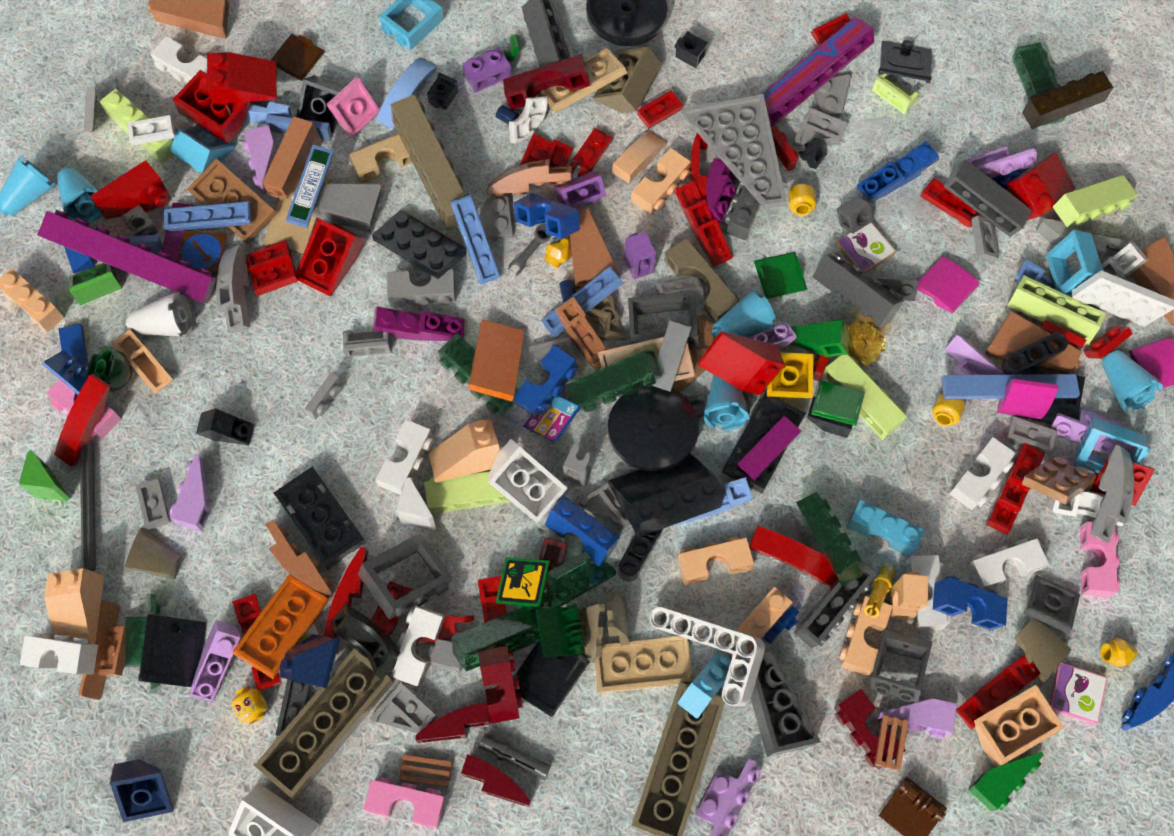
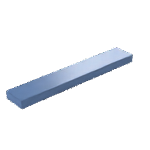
[941,374,1080,399]

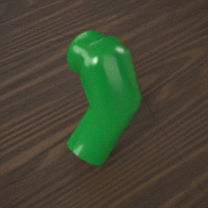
[503,35,521,62]

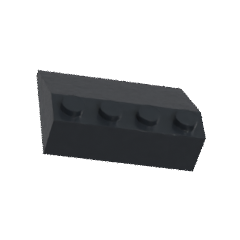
[608,454,725,538]

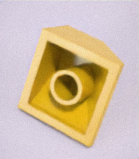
[767,353,813,398]

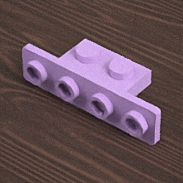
[957,146,1037,183]
[945,334,1005,401]
[1049,409,1135,456]
[695,758,761,836]

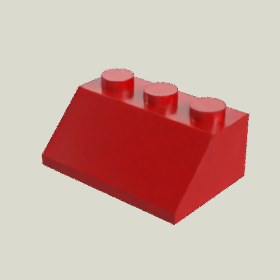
[173,70,250,144]

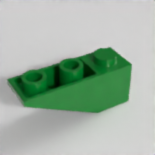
[790,320,850,357]
[968,752,1044,811]

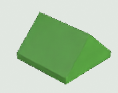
[69,263,122,305]
[19,450,71,501]

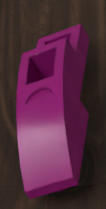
[706,158,736,222]
[373,306,465,341]

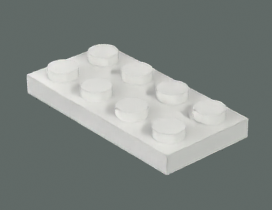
[1072,270,1174,327]

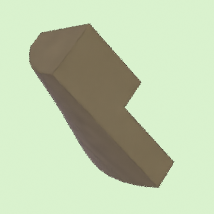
[584,295,626,341]
[124,527,181,579]
[606,592,630,645]
[579,604,605,663]
[1014,618,1072,683]

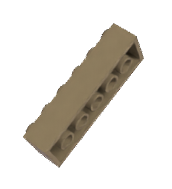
[391,94,468,231]
[254,648,394,800]
[631,682,725,836]

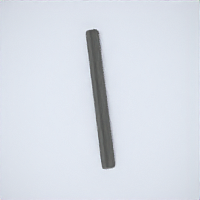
[80,439,96,571]

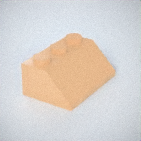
[974,685,1064,767]

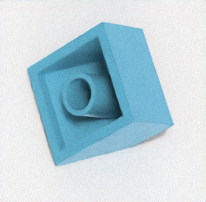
[170,125,236,173]

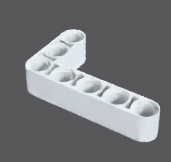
[650,607,765,707]

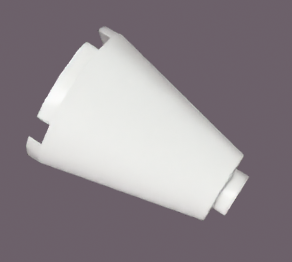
[126,292,193,337]

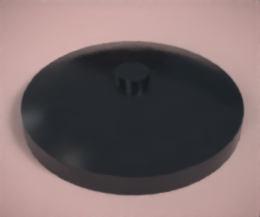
[586,0,667,46]
[608,385,699,471]

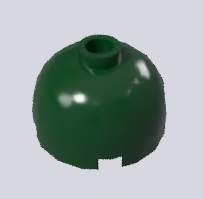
[87,346,132,392]

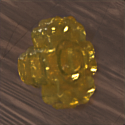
[848,320,886,366]

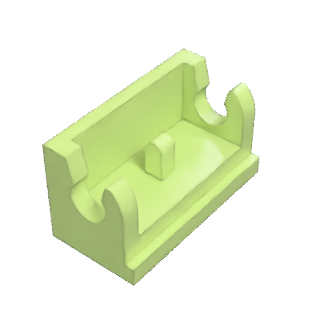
[872,73,920,114]

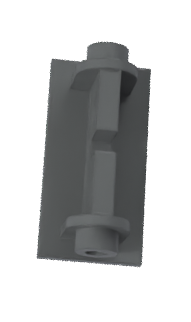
[875,277,918,301]

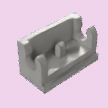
[343,331,391,357]
[563,443,590,488]

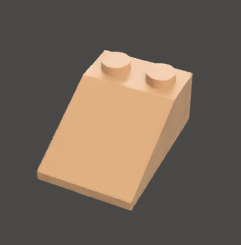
[428,419,500,483]
[45,568,105,644]

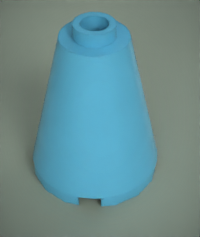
[0,155,56,216]
[57,167,102,223]
[712,291,776,339]
[1102,350,1163,412]
[704,374,750,431]

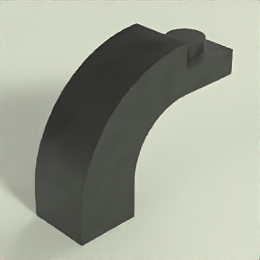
[331,604,400,679]

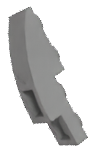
[1036,218,1129,259]
[216,244,250,333]
[1090,445,1134,543]

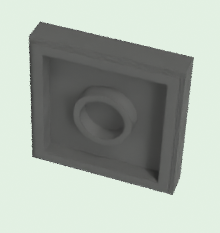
[1024,575,1080,634]

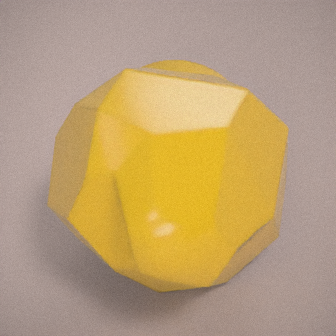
[544,237,571,268]
[1100,638,1138,667]

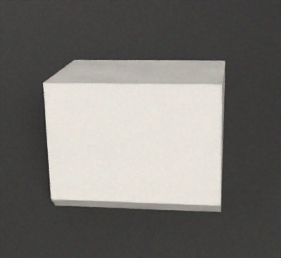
[396,477,436,531]

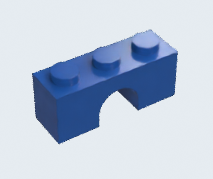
[514,193,580,239]
[513,345,578,419]
[545,496,620,567]
[932,576,1008,631]

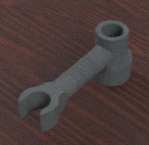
[508,224,552,276]

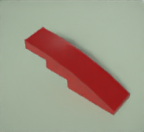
[674,180,733,267]
[54,374,110,467]
[986,442,1045,535]
[323,547,368,639]

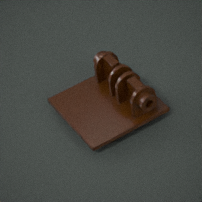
[878,776,947,836]

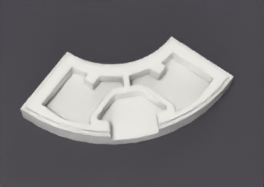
[509,96,548,143]

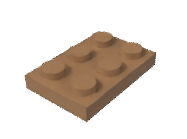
[1022,456,1096,504]

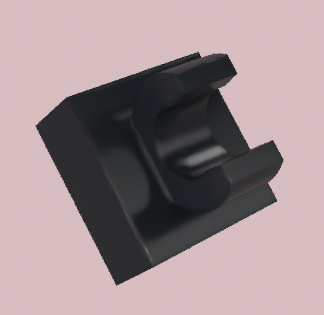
[799,138,827,169]

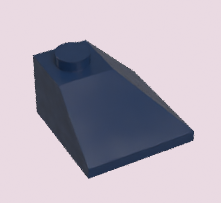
[279,634,340,688]
[110,759,174,822]

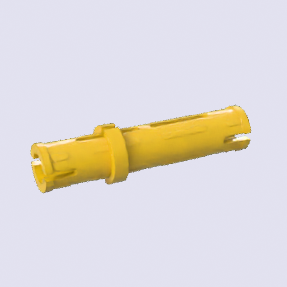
[864,564,895,618]

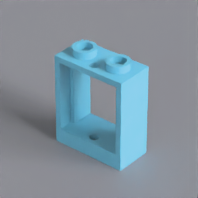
[379,0,444,50]
[1046,230,1103,297]
[1074,417,1150,473]

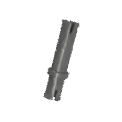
[478,733,551,781]

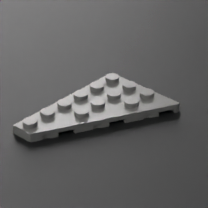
[682,94,786,209]

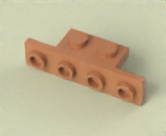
[78,600,132,700]

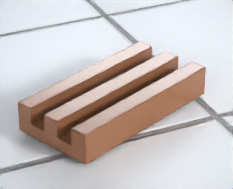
[874,715,908,771]
[398,755,452,787]

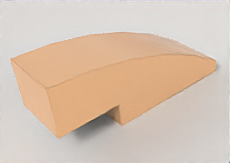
[612,132,666,184]
[112,330,173,394]

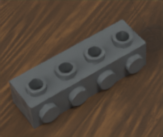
[521,0,570,68]
[944,159,1032,237]
[725,183,760,241]
[793,558,877,648]

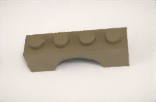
[664,238,739,322]

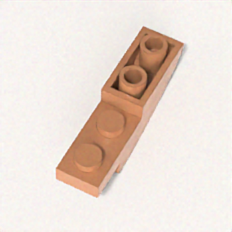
[486,159,572,197]
[265,520,333,598]

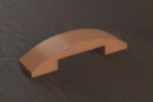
[555,297,606,382]

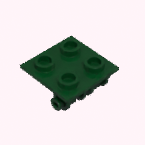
[536,603,587,657]

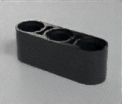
[1001,333,1068,375]
[618,529,662,582]

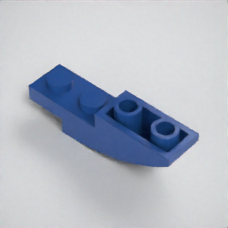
[856,141,939,202]
[1121,653,1174,731]

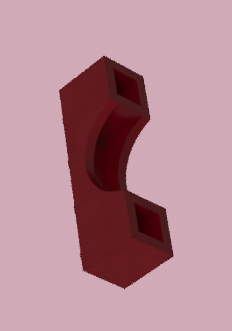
[503,54,591,110]

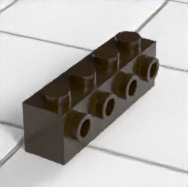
[1022,71,1114,129]

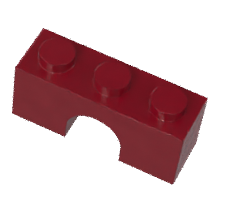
[478,646,523,724]
[834,689,906,770]

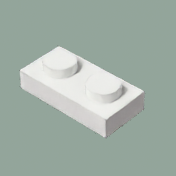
[127,115,175,146]

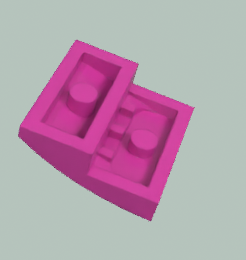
[917,256,979,314]
[1129,338,1174,391]
[997,379,1058,419]

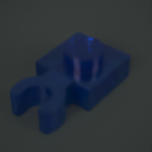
[763,605,799,644]

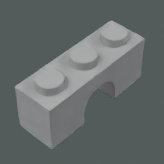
[387,269,455,307]

